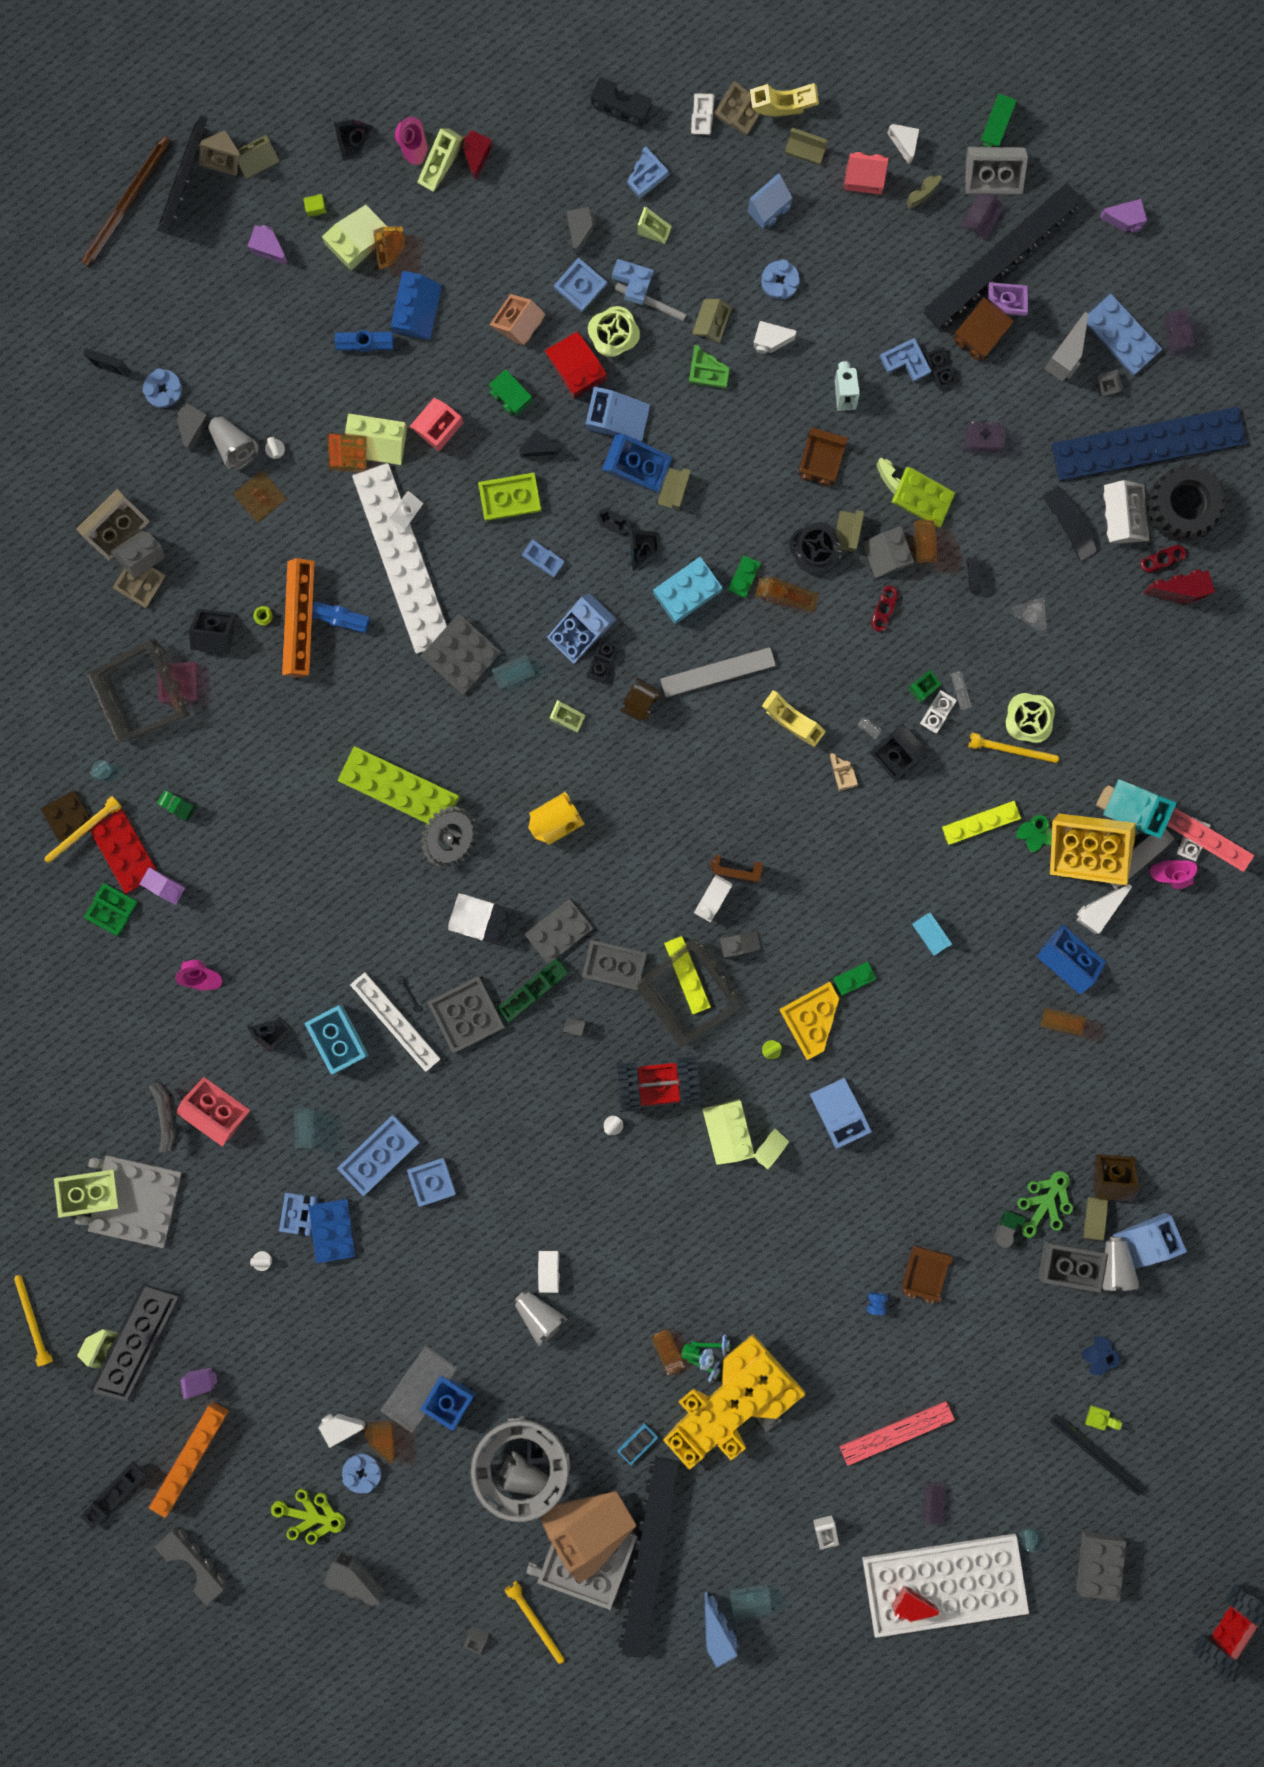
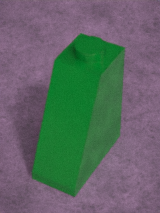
[981,93,1017,147]

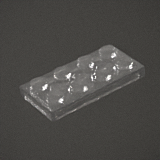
[380,1346,457,1433]

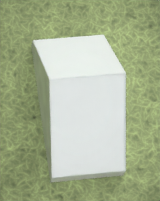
[888,124,919,164]
[813,1516,839,1550]

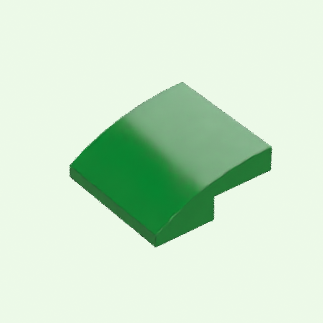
[84,883,137,937]

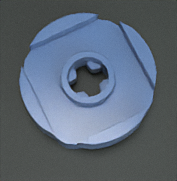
[761,260,799,300]
[143,369,182,408]
[342,1453,381,1493]

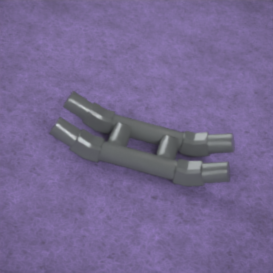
[148,1082,175,1153]

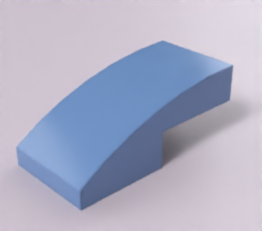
[521,539,565,577]

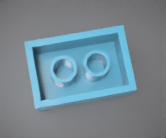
[653,557,722,624]
[305,1005,369,1075]

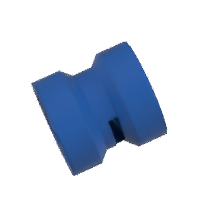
[867,1292,888,1315]

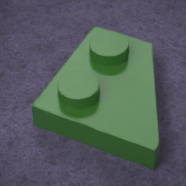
[689,345,729,389]

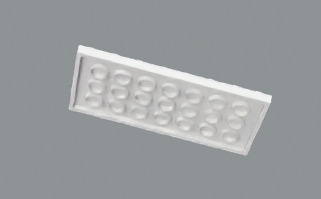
[862,1534,1029,1638]

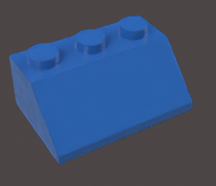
[391,271,442,340]
[1037,924,1106,995]

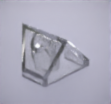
[1009,597,1047,632]

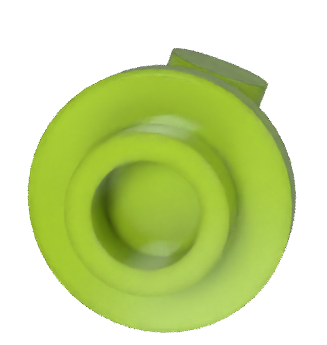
[762,1040,782,1060]

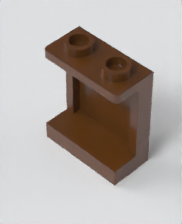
[953,298,1014,361]
[798,427,848,487]
[709,854,763,883]
[901,1245,953,1304]

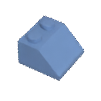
[748,173,792,228]

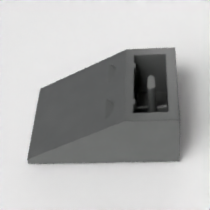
[324,1550,384,1605]

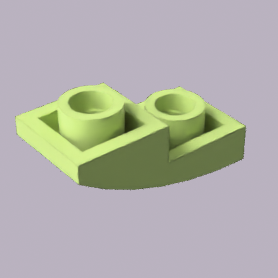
[877,458,901,494]
[754,1129,789,1169]

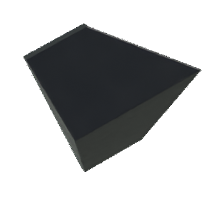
[334,119,373,161]
[629,529,660,571]
[247,1016,293,1053]

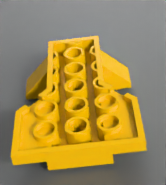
[664,1334,805,1469]

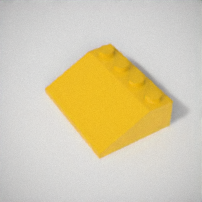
[1050,813,1136,885]

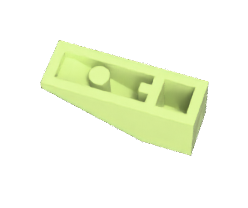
[418,128,464,192]

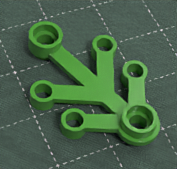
[1017,1171,1073,1238]

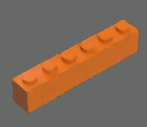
[282,558,314,677]
[149,1402,229,1518]

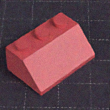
[176,1077,250,1147]

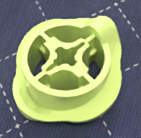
[588,306,640,357]
[1006,693,1055,743]

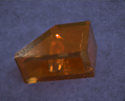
[373,226,405,270]
[914,520,937,563]
[1040,1008,1086,1036]
[365,1420,396,1464]

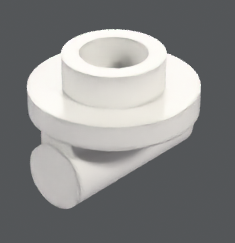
[265,437,285,459]
[604,1116,623,1136]
[250,1251,272,1271]

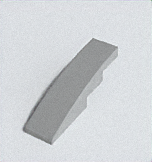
[1111,828,1174,889]

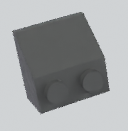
[863,526,914,578]
[111,531,165,579]

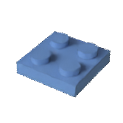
[554,258,607,313]
[407,1157,456,1207]

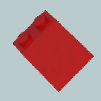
[545,332,606,399]

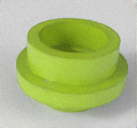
[253,606,273,626]

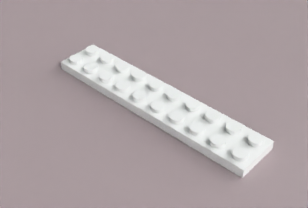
[352,463,447,655]

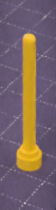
[968,733,1059,763]
[45,796,122,863]
[14,1275,53,1367]
[504,1581,564,1664]

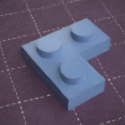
[611,259,654,305]
[880,338,931,382]

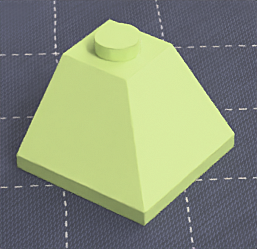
[77,1329,118,1369]

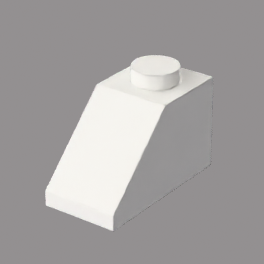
[753,321,797,354]
[694,875,732,922]
[318,1414,366,1448]

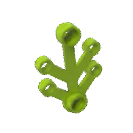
[271,1488,345,1545]

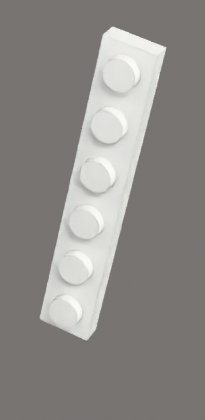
[350,972,441,1072]

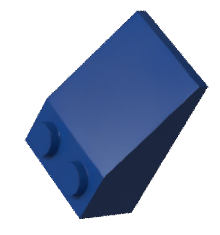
[602,434,672,493]

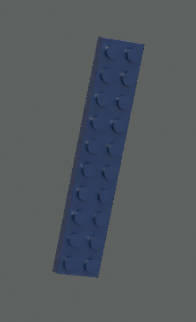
[1051,407,1246,481]

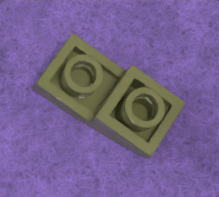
[906,175,942,210]
[1083,1197,1108,1241]

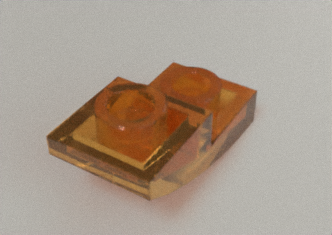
[651,1329,685,1375]

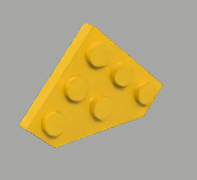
[779,982,839,1060]

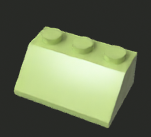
[345,414,407,465]
[702,1099,754,1164]

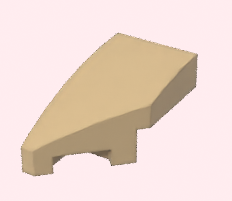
[830,753,858,791]

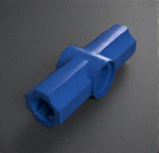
[335,330,394,352]
[312,601,370,634]

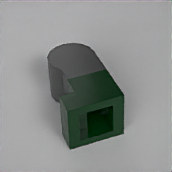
[994,1209,1025,1248]

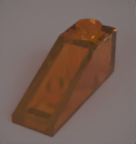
[755,577,818,612]

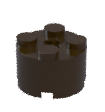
[619,677,660,722]

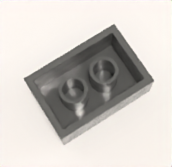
[1038,1241,1107,1293]
[1076,1531,1126,1601]

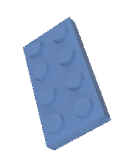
[1087,294,1162,376]
[337,1114,420,1196]

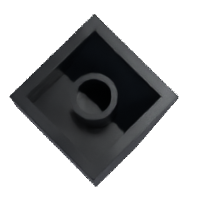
[189,609,236,654]
[870,723,928,781]

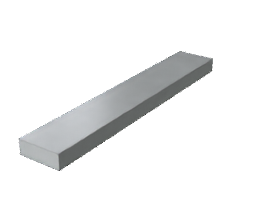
[660,647,776,698]

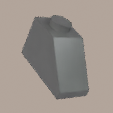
[567,207,596,254]
[177,403,210,451]
[720,931,761,958]

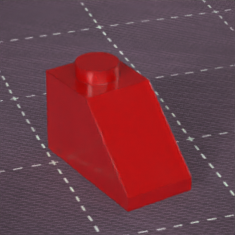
[892,1586,940,1622]

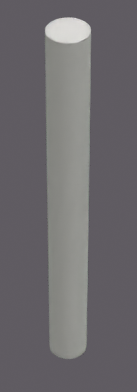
[615,283,687,322]

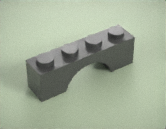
[155,1527,227,1606]

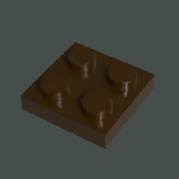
[40,790,91,842]

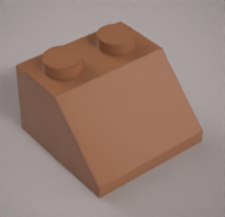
[490,294,545,345]

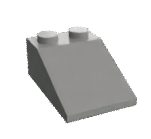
[1044,312,1088,382]

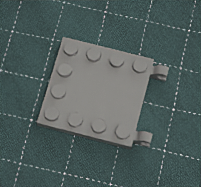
[75,1155,182,1248]
[527,1532,637,1610]

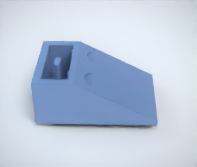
[586,387,650,442]
[547,593,617,664]
[810,1078,871,1149]
[1112,1213,1186,1269]
[704,1592,738,1667]

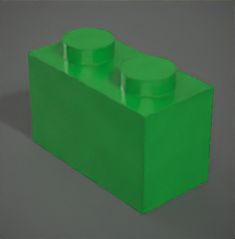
[489,369,532,417]

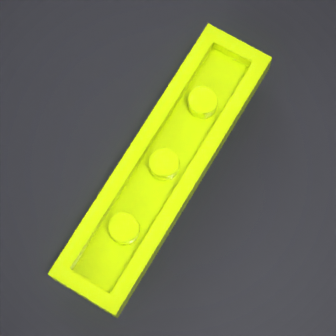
[942,801,1021,845]
[664,936,710,1014]

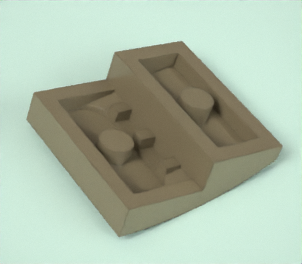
[713,81,759,135]
[112,567,166,608]

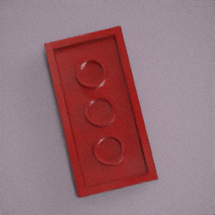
[89,808,157,894]

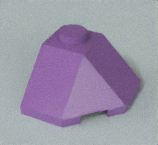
[989,282,1028,317]

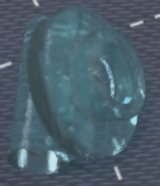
[90,760,112,779]
[1018,1528,1038,1552]

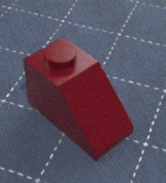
[462,130,493,180]

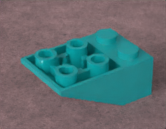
[1103,779,1176,839]

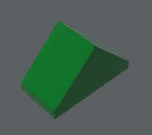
[907,670,942,703]

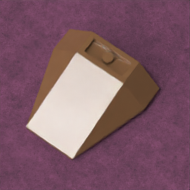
[540,1491,636,1583]

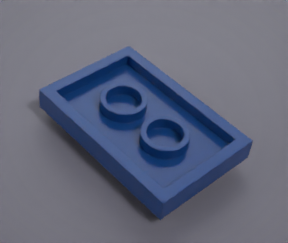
[308,1198,355,1264]

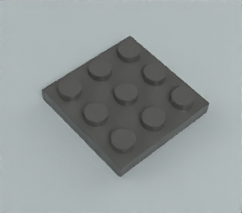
[420,613,501,695]
[427,976,505,1053]

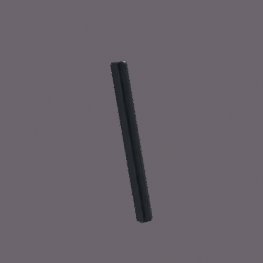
[1050,1414,1144,1496]

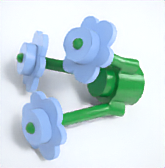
[682,1335,731,1382]

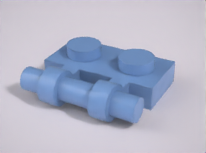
[279,1192,318,1236]

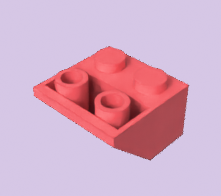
[844,152,888,194]
[410,398,463,452]

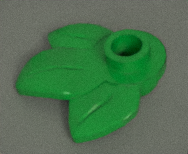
[1016,815,1052,853]

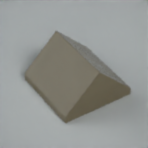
[199,130,239,176]

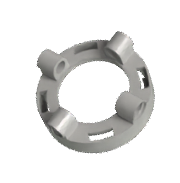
[471,1416,570,1521]

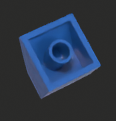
[420,1376,477,1431]

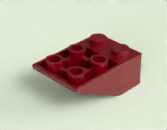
[1143,569,1215,604]

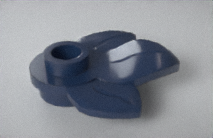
[1081,1336,1120,1375]

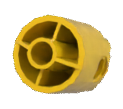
[528,792,584,846]

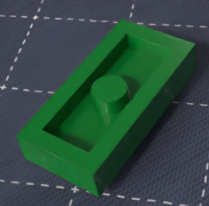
[728,555,761,598]
[833,962,876,996]

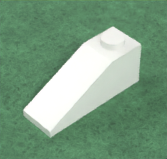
[1076,884,1132,934]

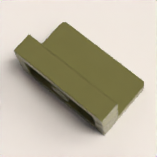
[784,128,828,166]
[238,135,279,178]
[692,299,732,343]
[658,468,690,510]
[836,510,864,552]

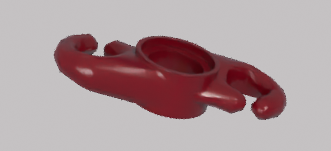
[1140,545,1186,573]
[871,586,898,632]

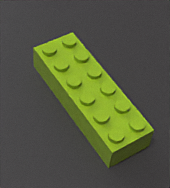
[337,746,460,824]

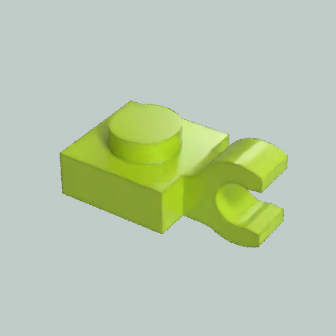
[1085,1405,1122,1431]

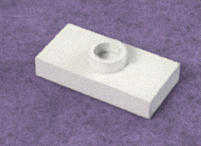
[387,491,423,532]

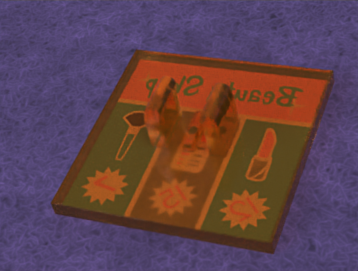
[328,433,367,472]
[233,470,286,523]

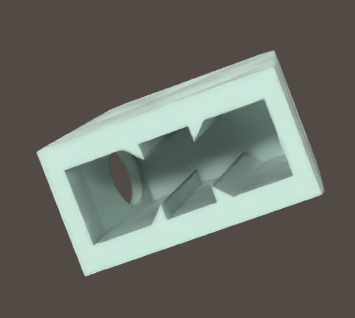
[835,361,860,411]

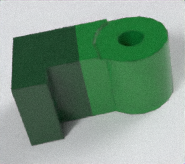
[157,790,197,822]

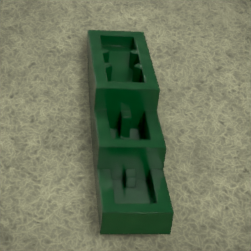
[496,957,570,1023]

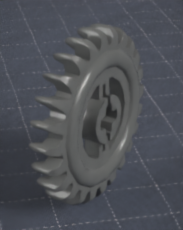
[421,806,478,868]

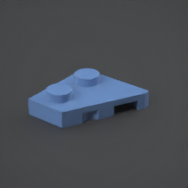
[628,146,669,198]

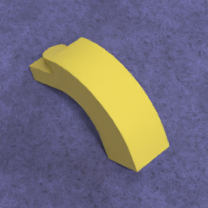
[750,83,819,117]
[762,691,826,747]

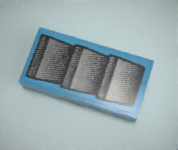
[617,1423,658,1465]

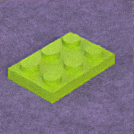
[891,467,955,528]
[478,473,541,521]

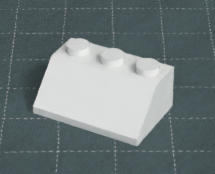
[1104,480,1149,543]

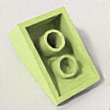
[322,205,392,271]
[54,1170,118,1218]

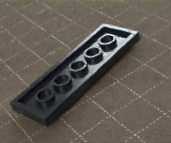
[156,115,209,233]
[90,1284,179,1401]

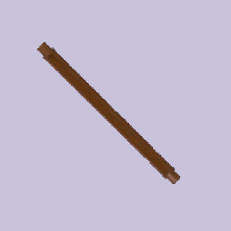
[81,136,171,267]

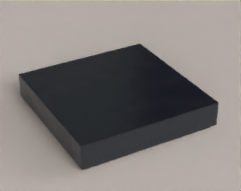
[83,348,131,377]

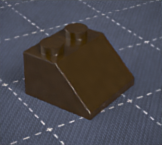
[1094,1154,1139,1202]

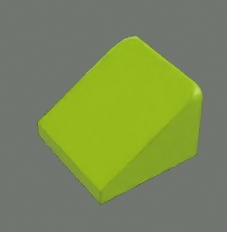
[304,194,326,217]

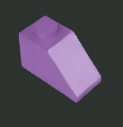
[1100,199,1147,233]
[247,225,287,264]
[140,867,185,905]
[180,1368,217,1399]

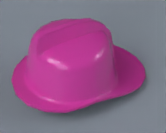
[395,117,428,165]
[1150,860,1197,889]
[175,960,222,991]

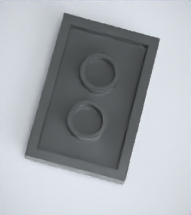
[524,899,593,964]
[582,940,647,990]

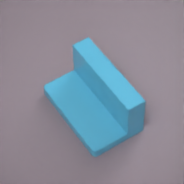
[912,913,952,956]

